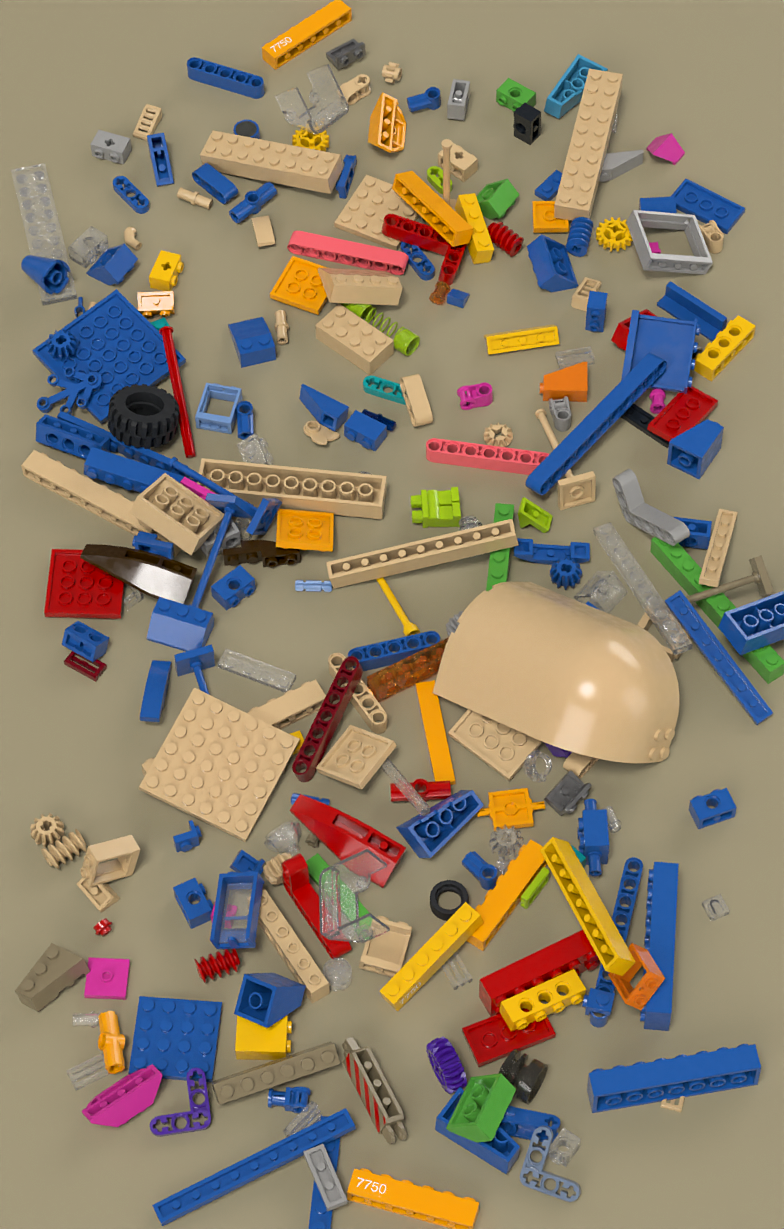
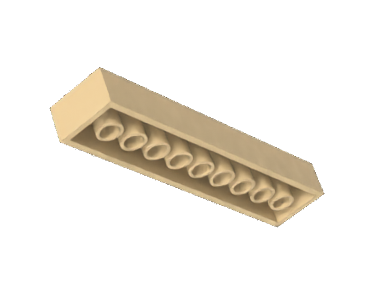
[554,69,623,221]
[197,458,387,519]

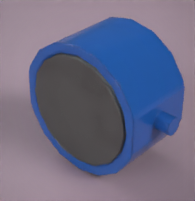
[233,120,260,139]

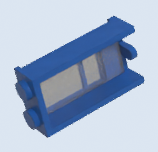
[210,871,265,949]

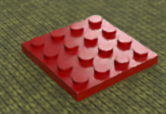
[44,549,125,619]

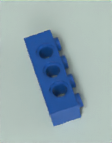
[36,414,110,459]

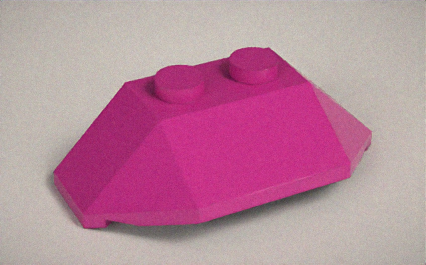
[81,1064,162,1127]

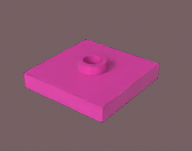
[84,957,130,1000]

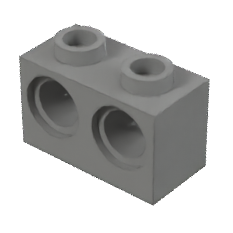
[200,518,241,559]

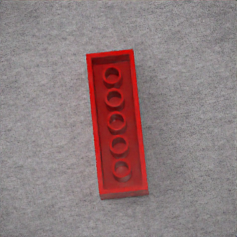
[479,930,600,1017]

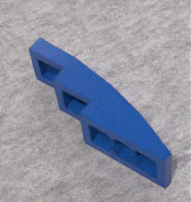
[140,660,172,722]

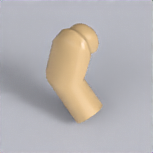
[124,227,142,250]

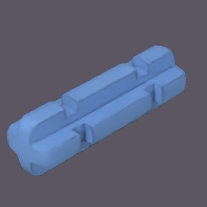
[295,580,332,592]

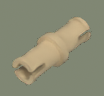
[177,187,213,210]
[274,310,289,345]

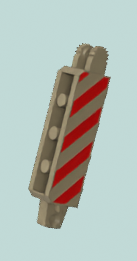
[342,1037,407,1144]

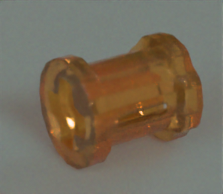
[429,281,451,305]

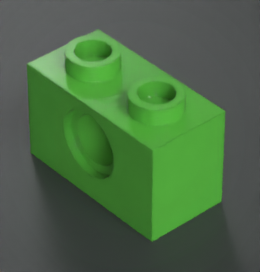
[496,78,536,112]

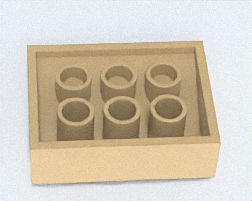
[318,268,403,306]
[130,473,224,555]

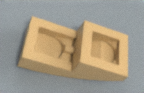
[251,215,275,247]

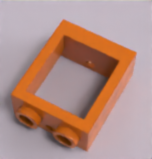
[608,943,665,1010]

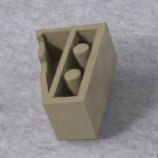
[15,943,90,1011]

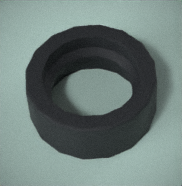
[430,880,468,921]

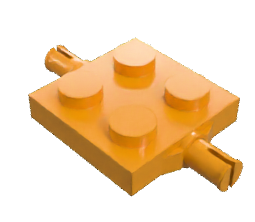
[477,788,545,831]

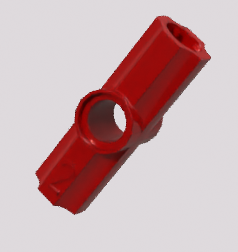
[390,779,451,804]

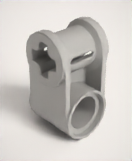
[549,396,571,432]

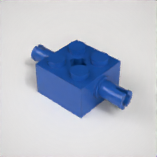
[577,799,609,876]

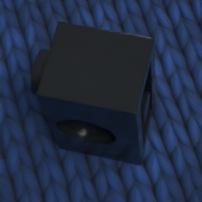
[513,103,541,145]

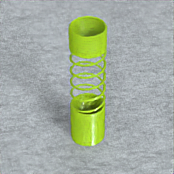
[338,303,420,356]

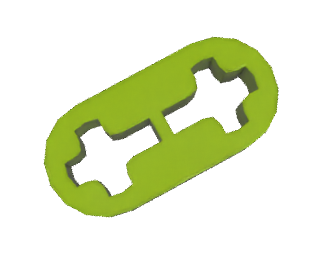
[427,166,452,194]

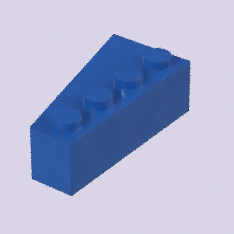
[396,790,484,858]
[435,1087,520,1175]

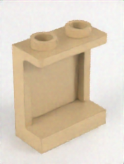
[359,916,412,977]

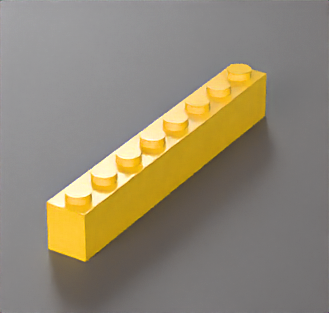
[540,837,635,976]

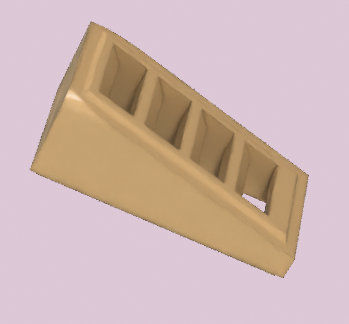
[133,104,162,140]
[571,277,602,311]

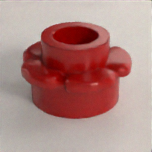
[93,918,113,937]

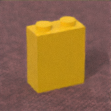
[235,1015,292,1060]

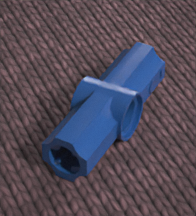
[229,182,277,223]

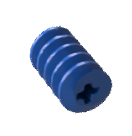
[566,217,593,257]

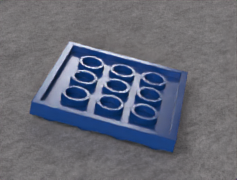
[128,996,222,1082]

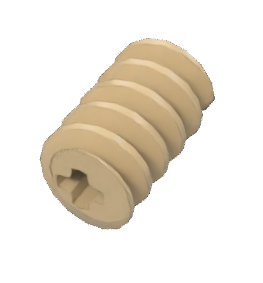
[41,829,87,869]

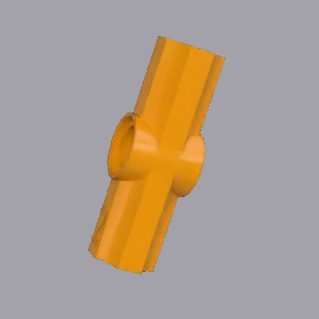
[98,1011,125,1074]

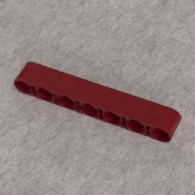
[292,656,363,783]

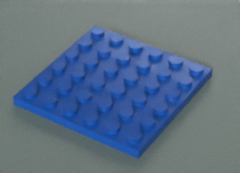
[32,289,186,425]

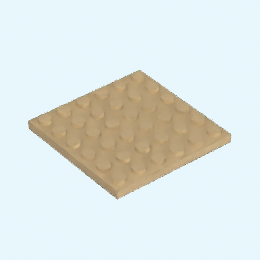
[139,688,300,842]

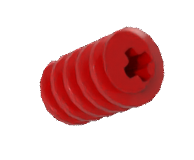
[487,221,524,257]
[194,949,240,983]

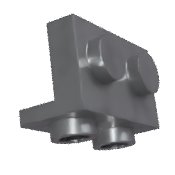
[326,38,365,69]
[544,770,591,816]

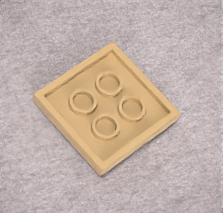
[316,725,397,790]

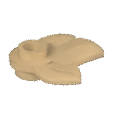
[303,421,340,445]

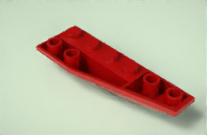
[290,794,406,888]

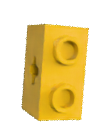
[149,250,184,291]

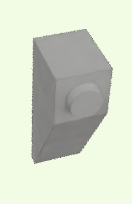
[599,150,644,182]

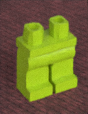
[410,487,461,528]

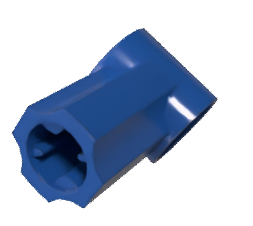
[407,87,441,112]
[236,401,254,440]
[462,851,498,890]

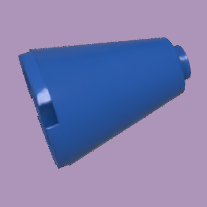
[21,255,70,295]

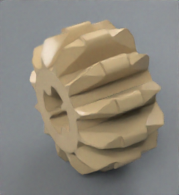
[30,813,65,848]
[263,853,292,885]

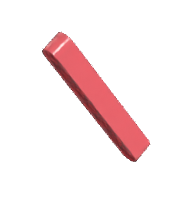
[287,230,409,275]
[426,438,549,475]

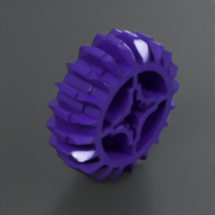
[426,1037,467,1094]

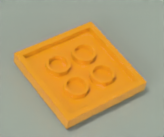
[270,256,328,315]
[276,509,334,552]

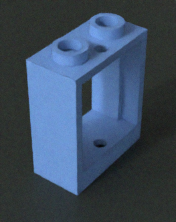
[195,383,243,434]

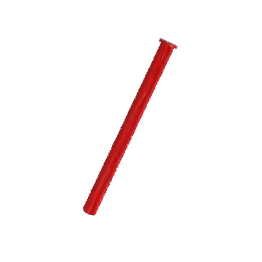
[159,326,195,458]

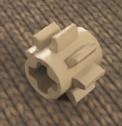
[382,62,402,84]

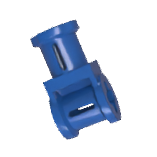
[268,1087,311,1114]

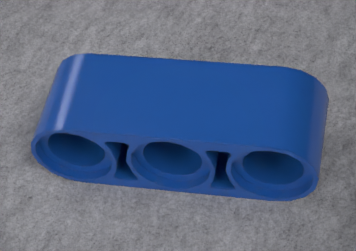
[192,163,238,204]

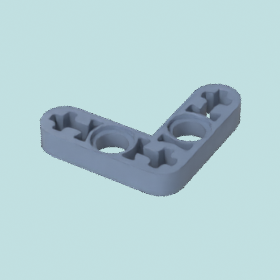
[520,1125,581,1202]

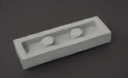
[303,1144,348,1211]

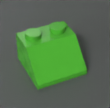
[476,179,519,219]

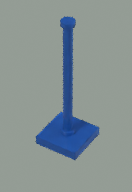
[168,457,282,535]
[189,493,256,609]
[174,644,215,695]

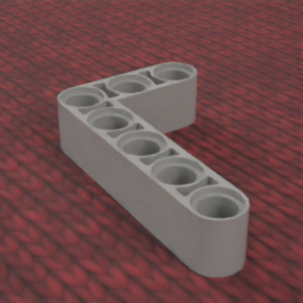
[612,469,690,546]

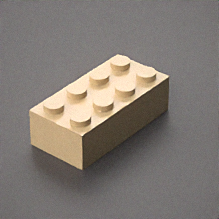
[315,304,394,375]

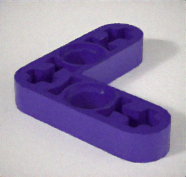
[150,1068,211,1137]

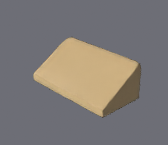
[77,878,120,912]

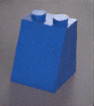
[667,419,724,479]
[234,973,306,1028]

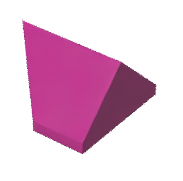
[646,133,685,165]

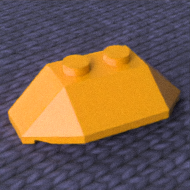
[368,93,406,153]

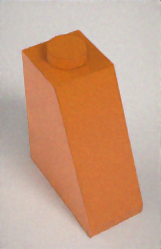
[539,362,588,402]

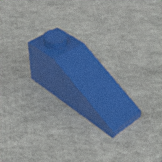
[147,133,174,186]

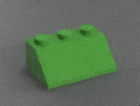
[446,1073,516,1143]

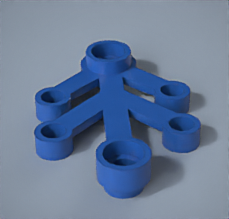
[37,366,102,415]

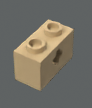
[438,142,478,182]

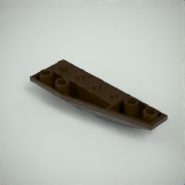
[80,544,197,604]

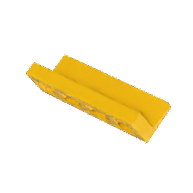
[484,324,559,355]

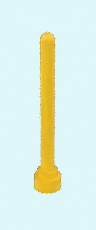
[376,577,420,637]

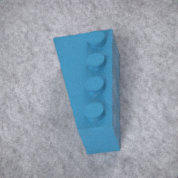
[544,54,608,119]

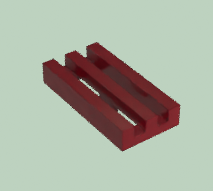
[64,651,107,682]

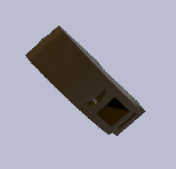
[223,540,300,567]

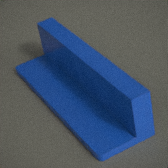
[657,281,727,341]

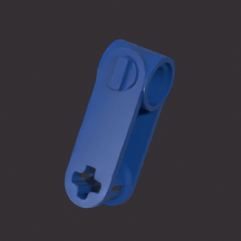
[499,1105,560,1143]

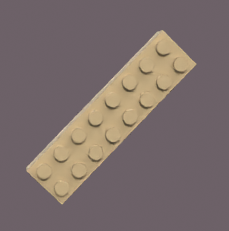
[200,130,343,194]

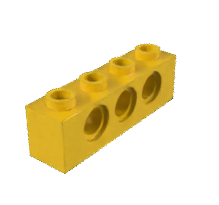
[694,315,756,382]
[499,969,586,1032]

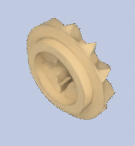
[484,422,513,447]

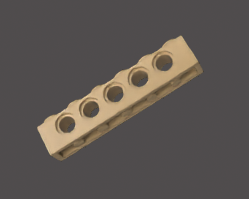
[247,889,330,1004]

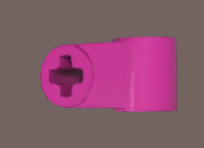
[457,382,493,410]

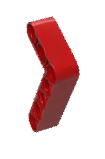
[381,214,466,286]
[281,853,352,960]

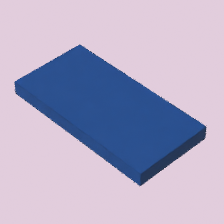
[671,178,745,234]

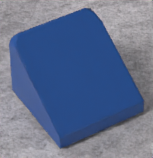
[447,289,470,308]

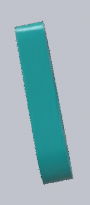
[363,376,406,405]

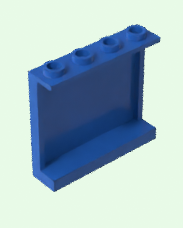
[621,310,701,393]

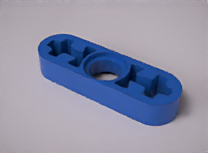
[113,176,150,214]
[400,242,435,281]

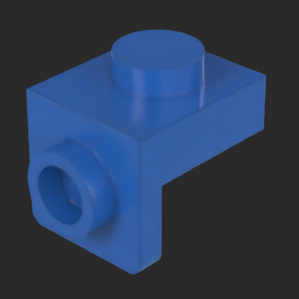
[173,820,202,852]
[230,850,265,875]
[582,988,615,1016]

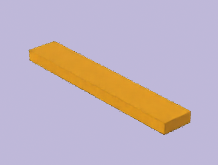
[415,680,455,785]

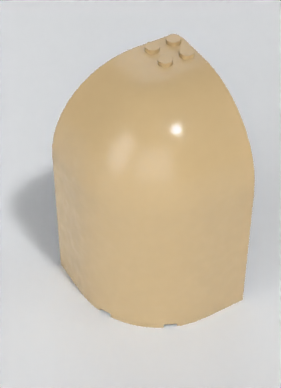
[433,582,679,763]

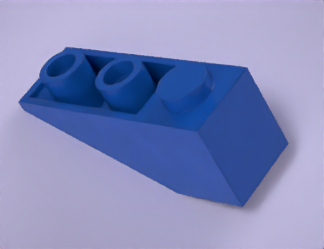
[299,384,349,431]

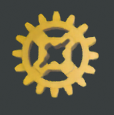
[292,124,329,152]
[596,217,633,252]

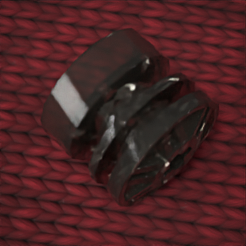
[498,1049,548,1105]

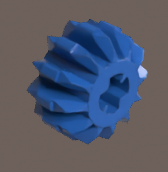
[46,329,78,360]
[550,557,582,590]

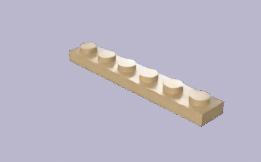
[699,509,738,587]

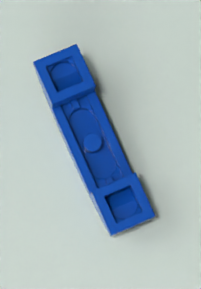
[514,538,590,565]

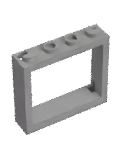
[626,210,713,275]

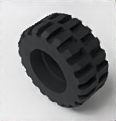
[107,384,179,449]

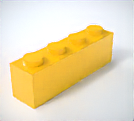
[455,193,494,264]

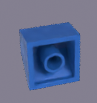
[86,243,138,285]

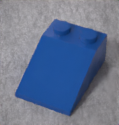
[228,317,276,368]

